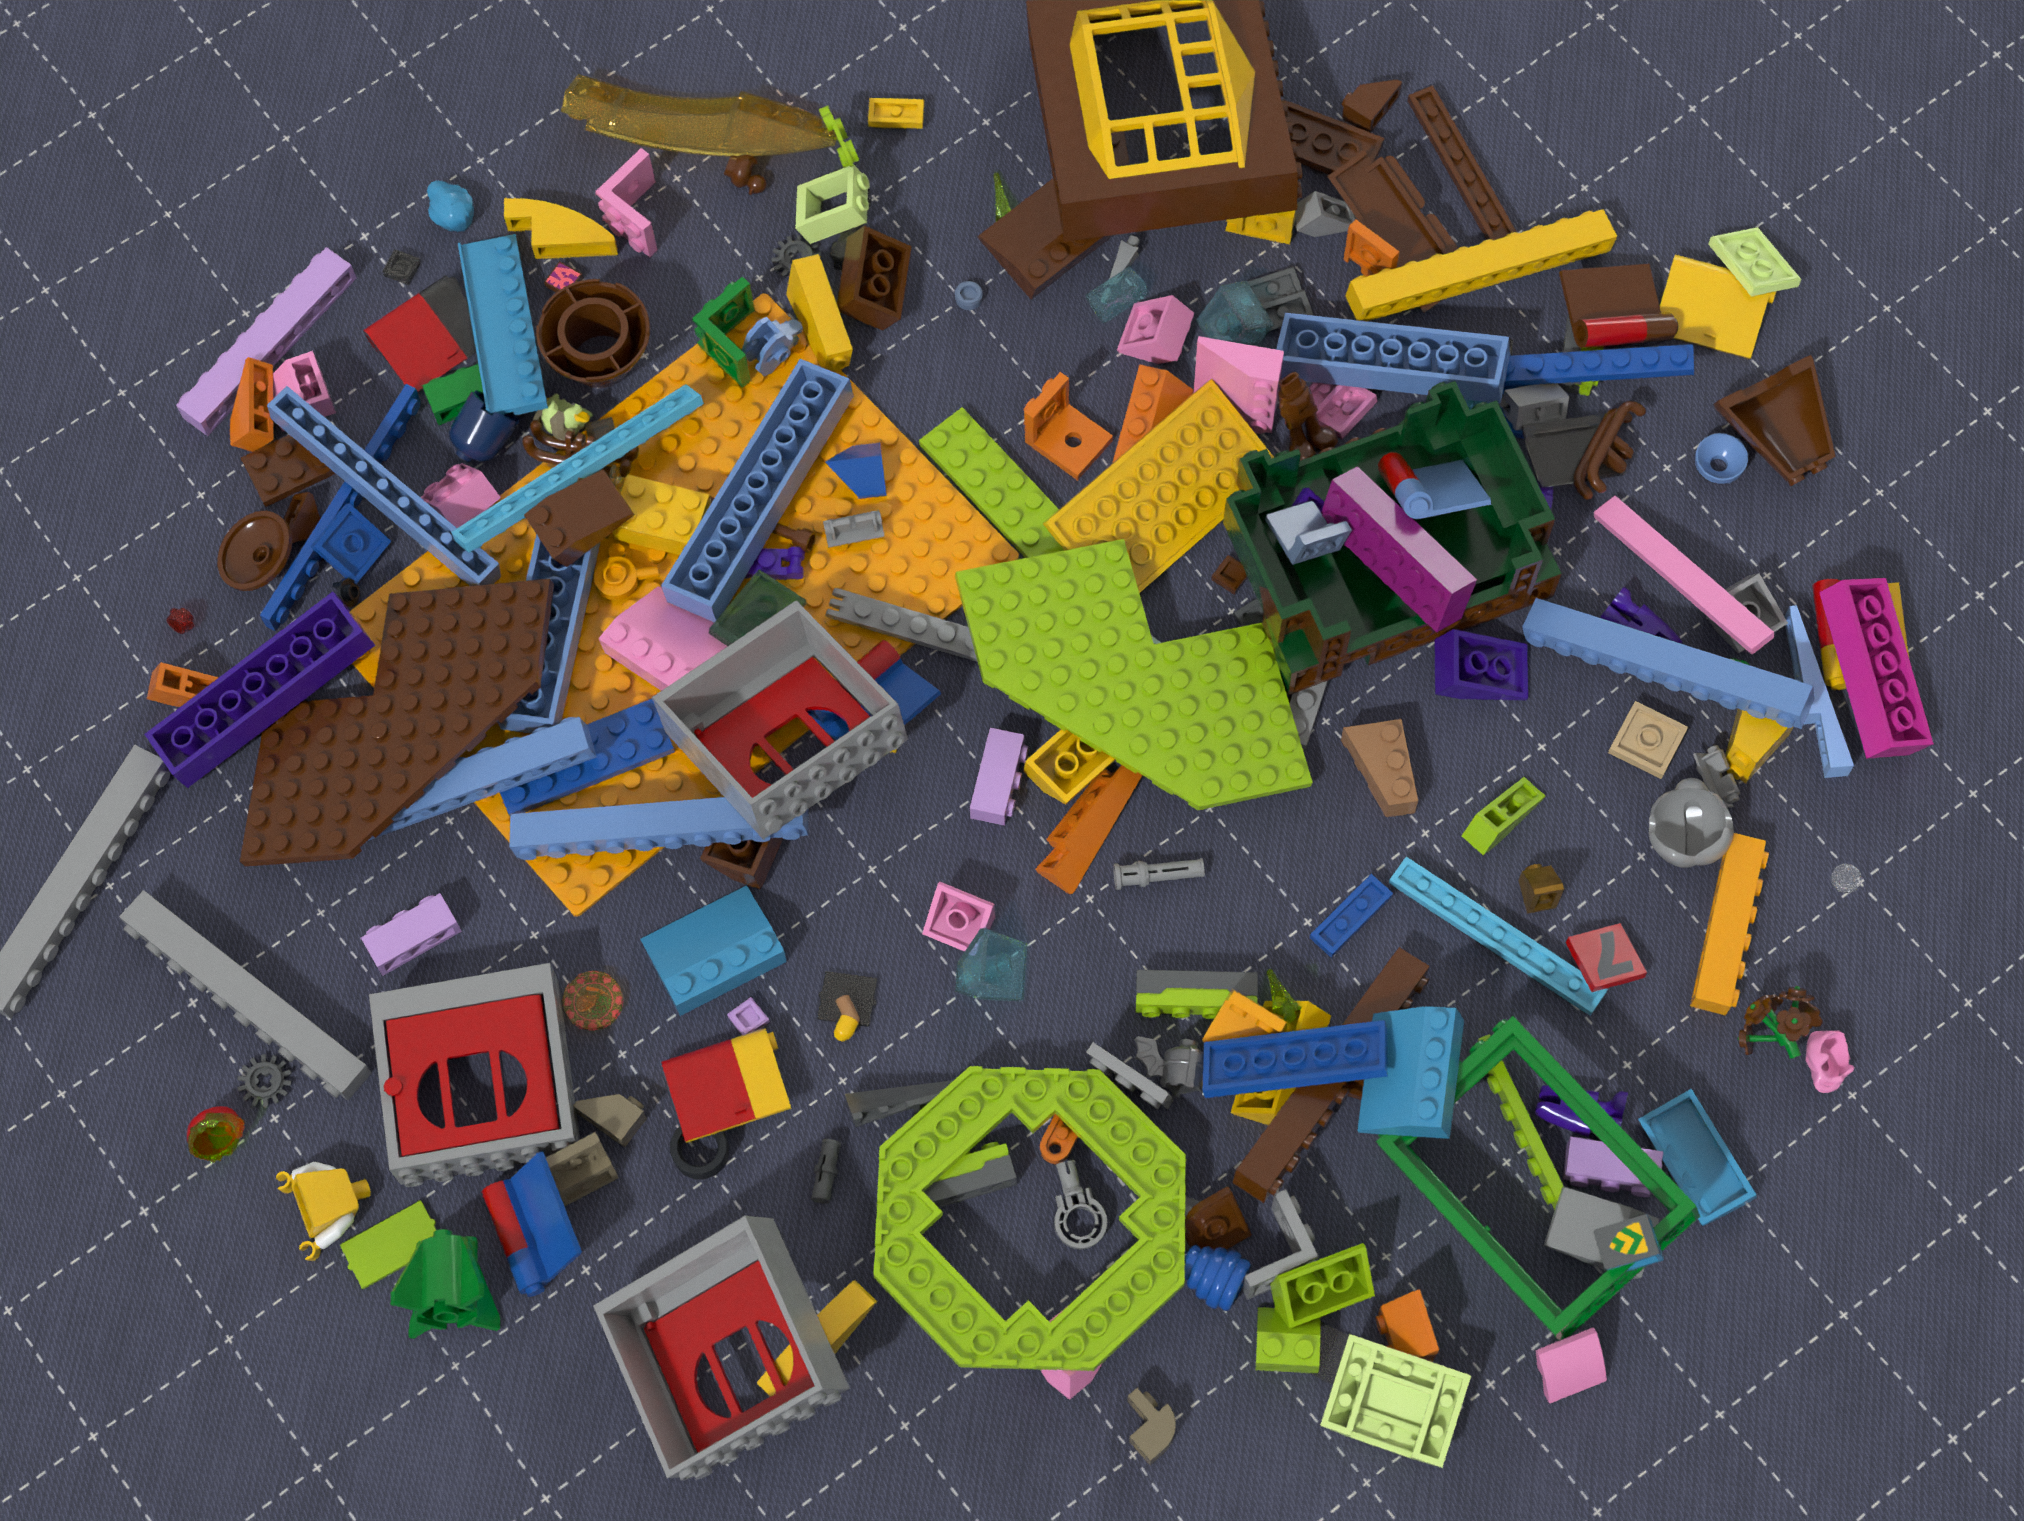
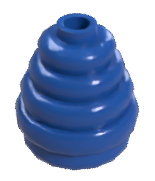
[1185,1245,1251,1311]

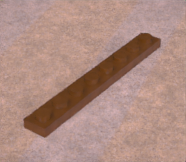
[1407,85,1517,240]

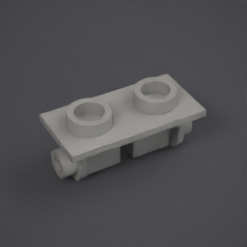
[823,510,885,548]
[1693,745,1740,808]

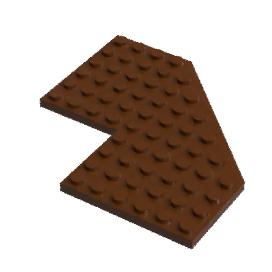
[240,579,554,867]

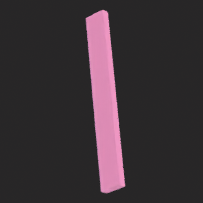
[1594,496,1774,655]

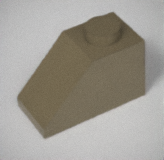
[573,1094,647,1148]

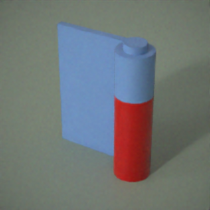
[1378,452,1491,519]

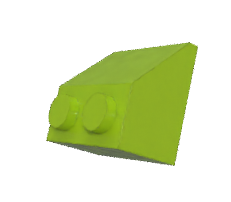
[1255,1307,1320,1374]

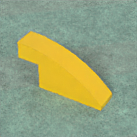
[504,198,618,259]
[757,1280,877,1397]

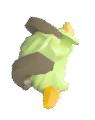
[533,394,593,441]

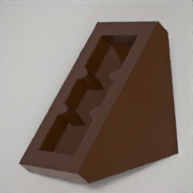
[283,492,320,543]

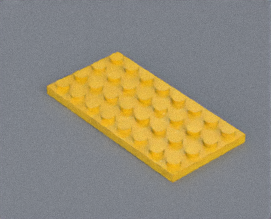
[1043,379,1274,593]

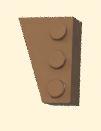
[1341,719,1418,817]

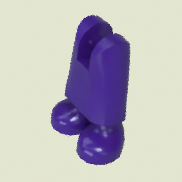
[1600,587,1683,644]
[1535,1085,1628,1137]

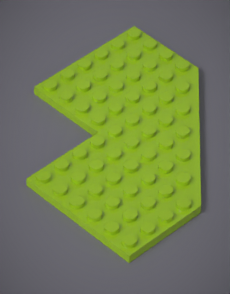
[955,539,1313,810]

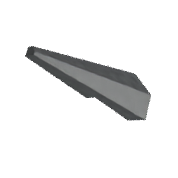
[844,1080,954,1127]

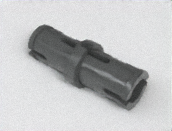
[811,1139,841,1204]

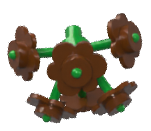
[1738,986,1823,1059]

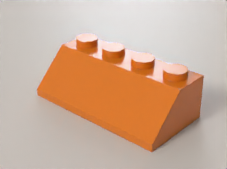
[1113,364,1193,462]

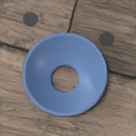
[1695,433,1748,484]

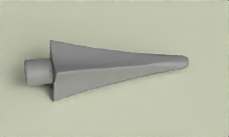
[1100,235,1140,304]

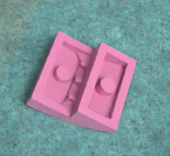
[1309,382,1378,439]
[1536,1327,1607,1404]

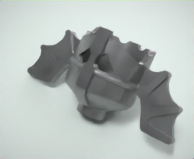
[1134,1036,1204,1099]

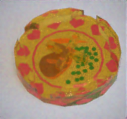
[562,971,624,1031]

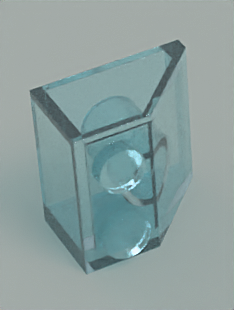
[1196,281,1274,346]

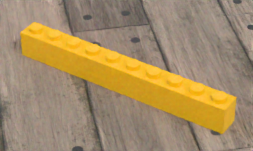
[1345,209,1617,321]

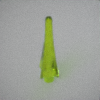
[993,172,1011,222]
[1267,968,1301,1022]

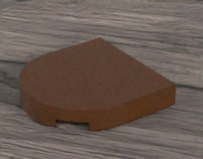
[1185,1186,1252,1250]

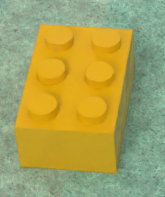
[612,474,711,555]

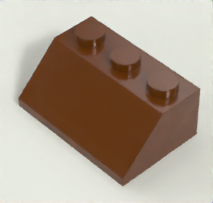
[700,837,784,889]

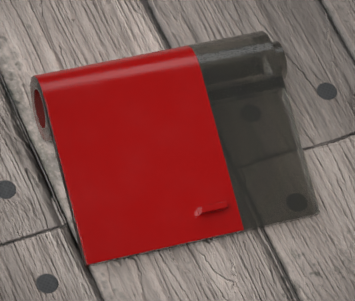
[363,275,476,393]

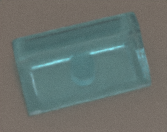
[1085,266,1148,323]

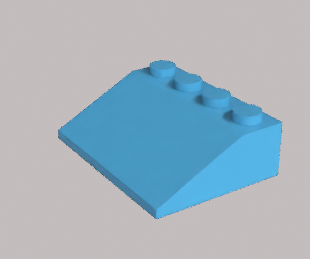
[640,885,787,1016]
[1357,1006,1464,1139]

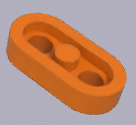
[1040,1114,1078,1164]

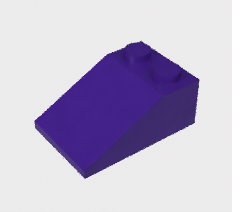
[1434,629,1528,700]

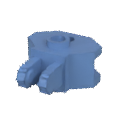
[742,317,803,377]

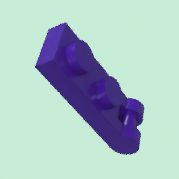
[744,547,805,580]

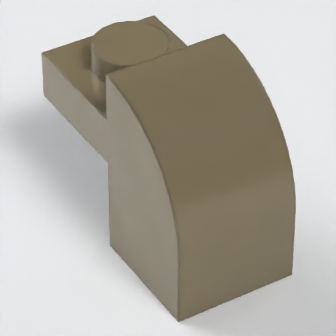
[1127,1388,1176,1465]

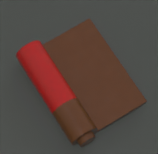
[1559,264,1678,348]

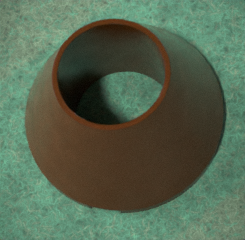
[536,279,650,388]

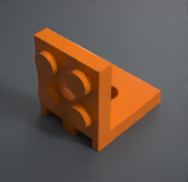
[1344,219,1400,277]
[1024,372,1113,480]

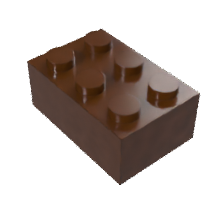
[837,226,911,331]

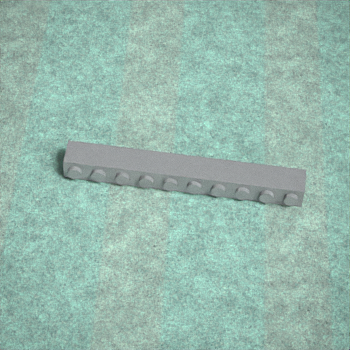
[0,745,170,1019]
[119,890,372,1101]

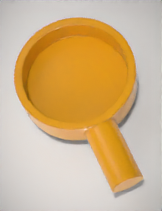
[594,556,660,600]

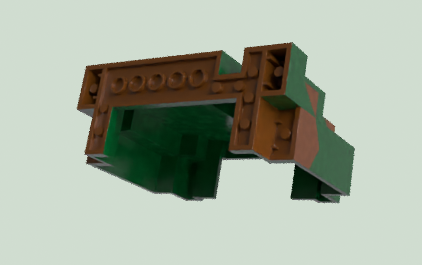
[1223,381,1562,695]

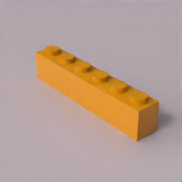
[1690,833,1769,1015]

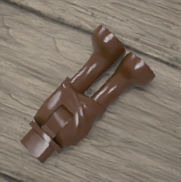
[1278,372,1338,458]

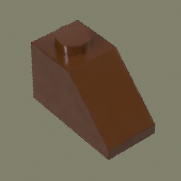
[1342,79,1402,133]

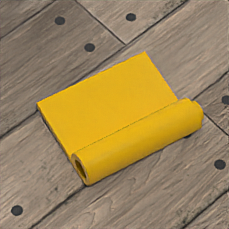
[1660,254,1776,359]

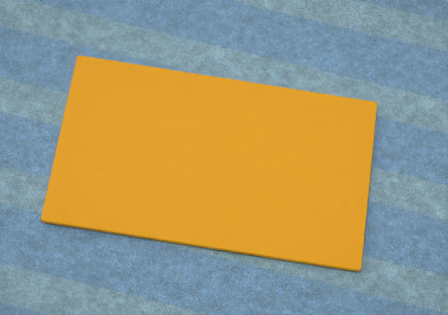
[350,294,1019,917]

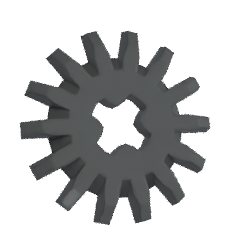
[771,235,821,277]
[237,1054,292,1108]

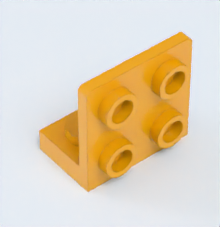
[1202,988,1286,1042]

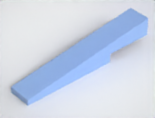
[1784,605,1854,778]

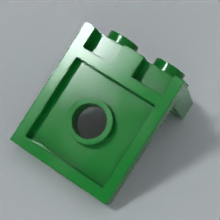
[692,276,755,388]

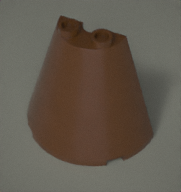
[1713,355,1836,486]

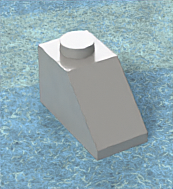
[1294,191,1355,237]

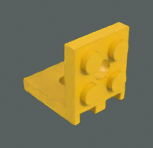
[1225,211,1295,244]

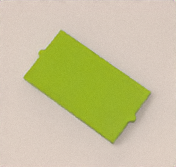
[340,1200,436,1289]

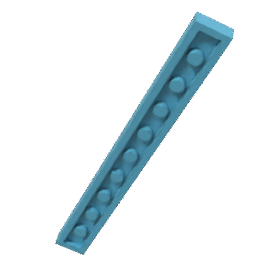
[451,384,704,553]

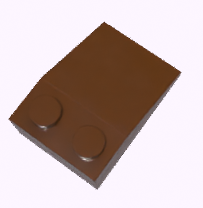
[524,469,635,567]

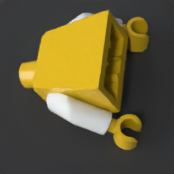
[276,1162,371,1261]

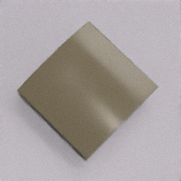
[546,1132,619,1206]

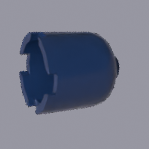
[449,390,520,462]

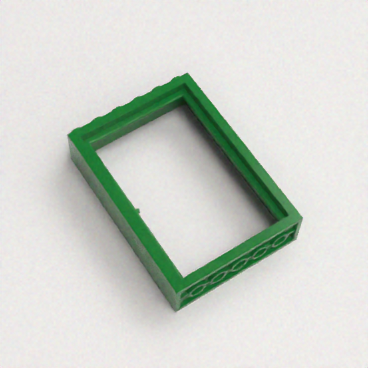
[1376,1016,1700,1341]

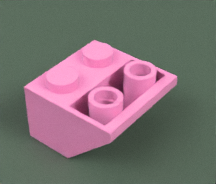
[273,351,336,432]
[420,463,501,528]

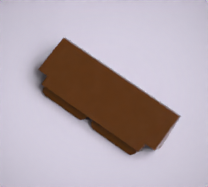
[1327,150,1458,313]

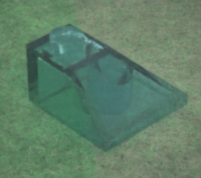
[955,928,1027,1002]

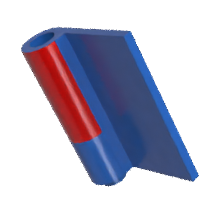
[807,640,941,740]
[482,1151,582,1297]

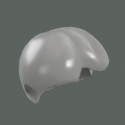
[1649,778,1734,868]

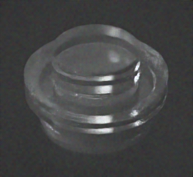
[1831,864,1862,893]

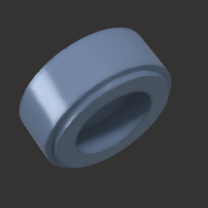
[955,281,983,310]

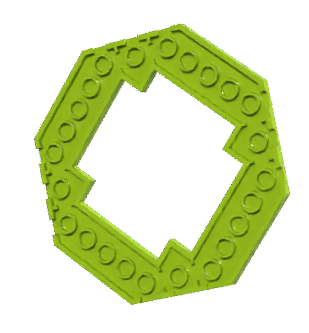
[874,1066,1186,1371]

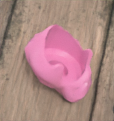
[1806,1030,1854,1093]

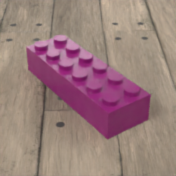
[1321,466,1477,633]

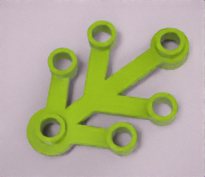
[819,105,859,168]

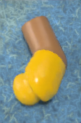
[834,995,860,1041]

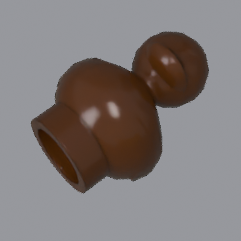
[724,153,767,196]

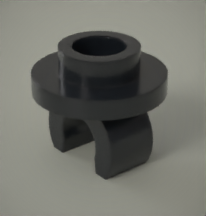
[332,578,360,607]

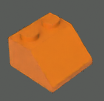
[1375,1289,1439,1362]

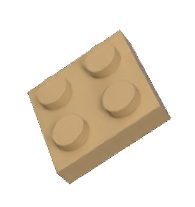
[1608,701,1688,779]

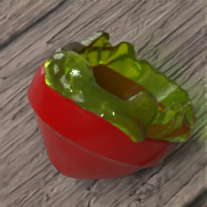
[187,1106,245,1163]

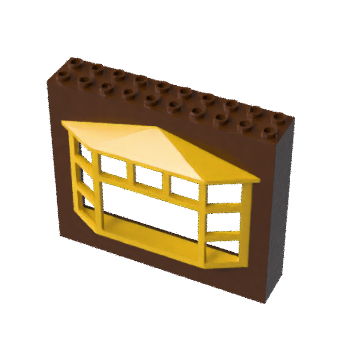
[1026,0,1302,242]

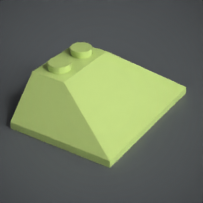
[1320,1334,1471,1468]

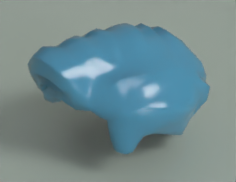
[427,181,474,232]

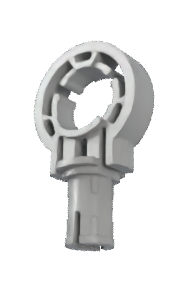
[1054,1160,1107,1250]

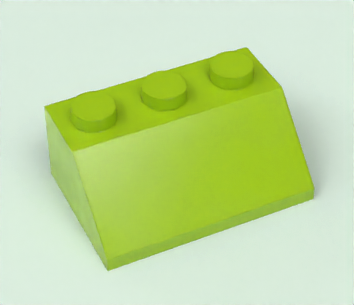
[1270,1243,1375,1329]

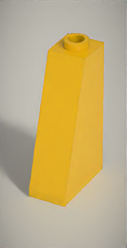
[786,254,853,371]

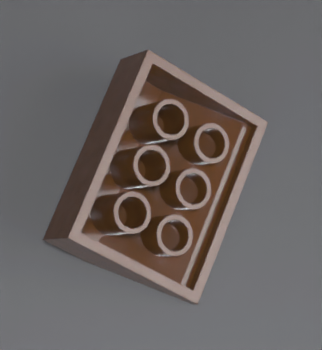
[978,178,1114,300]

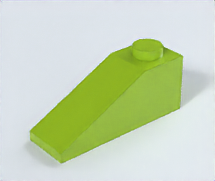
[1462,777,1546,855]

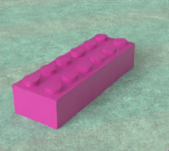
[1819,578,1933,759]

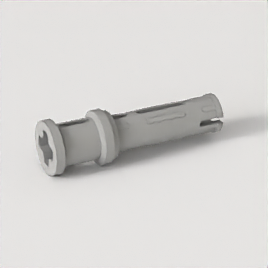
[1113,858,1205,890]

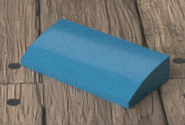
[1638,1089,1757,1226]

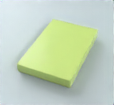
[1708,227,1801,297]

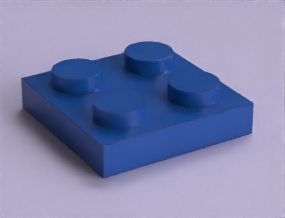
[310,503,391,584]

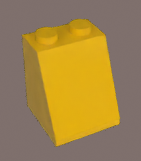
[1725,709,1793,784]

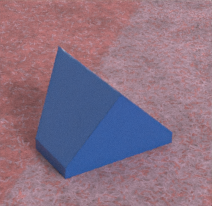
[825,443,886,499]

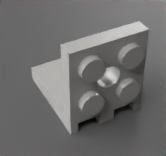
[1242,1189,1319,1300]

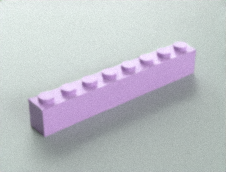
[176,247,356,436]

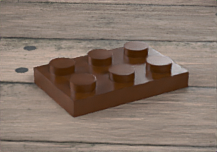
[241,435,336,507]

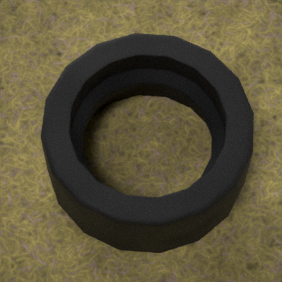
[670,1126,729,1179]

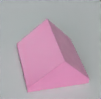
[922,881,995,956]

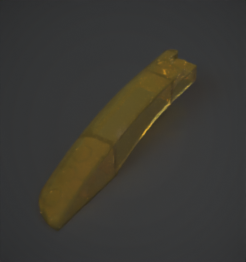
[561,74,837,156]

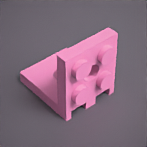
[595,148,657,257]

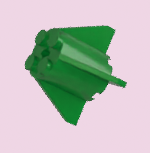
[391,1229,500,1339]

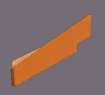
[1035,765,1142,894]

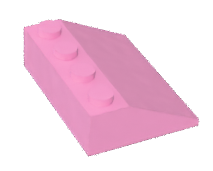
[1194,336,1284,434]
[598,586,738,691]

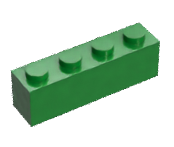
[422,364,483,426]

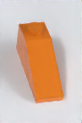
[230,357,274,452]
[147,662,219,707]

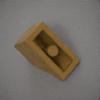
[1518,864,1564,914]

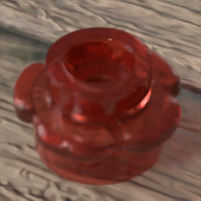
[166,608,194,634]

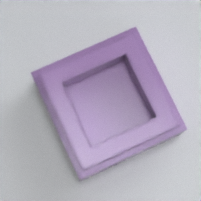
[727,997,770,1035]

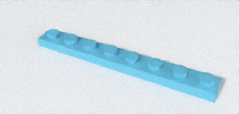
[1389,857,1608,1016]

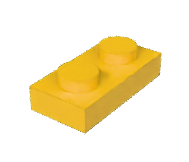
[868,98,924,129]

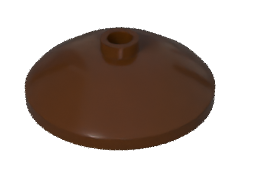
[217,511,292,591]

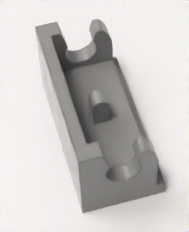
[1503,383,1569,430]

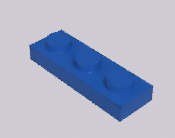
[1309,874,1393,958]

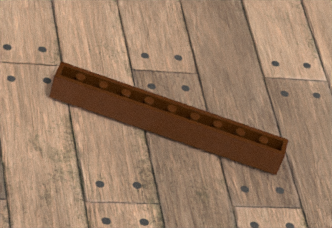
[1232,947,1430,1203]

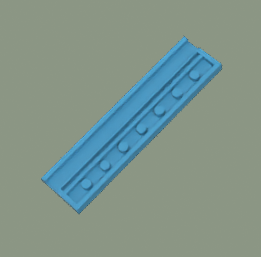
[458,234,548,415]

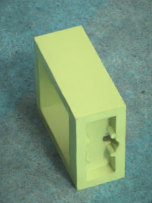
[795,165,870,244]

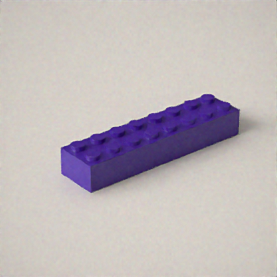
[144,592,375,788]

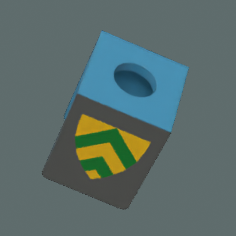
[1593,1214,1664,1271]

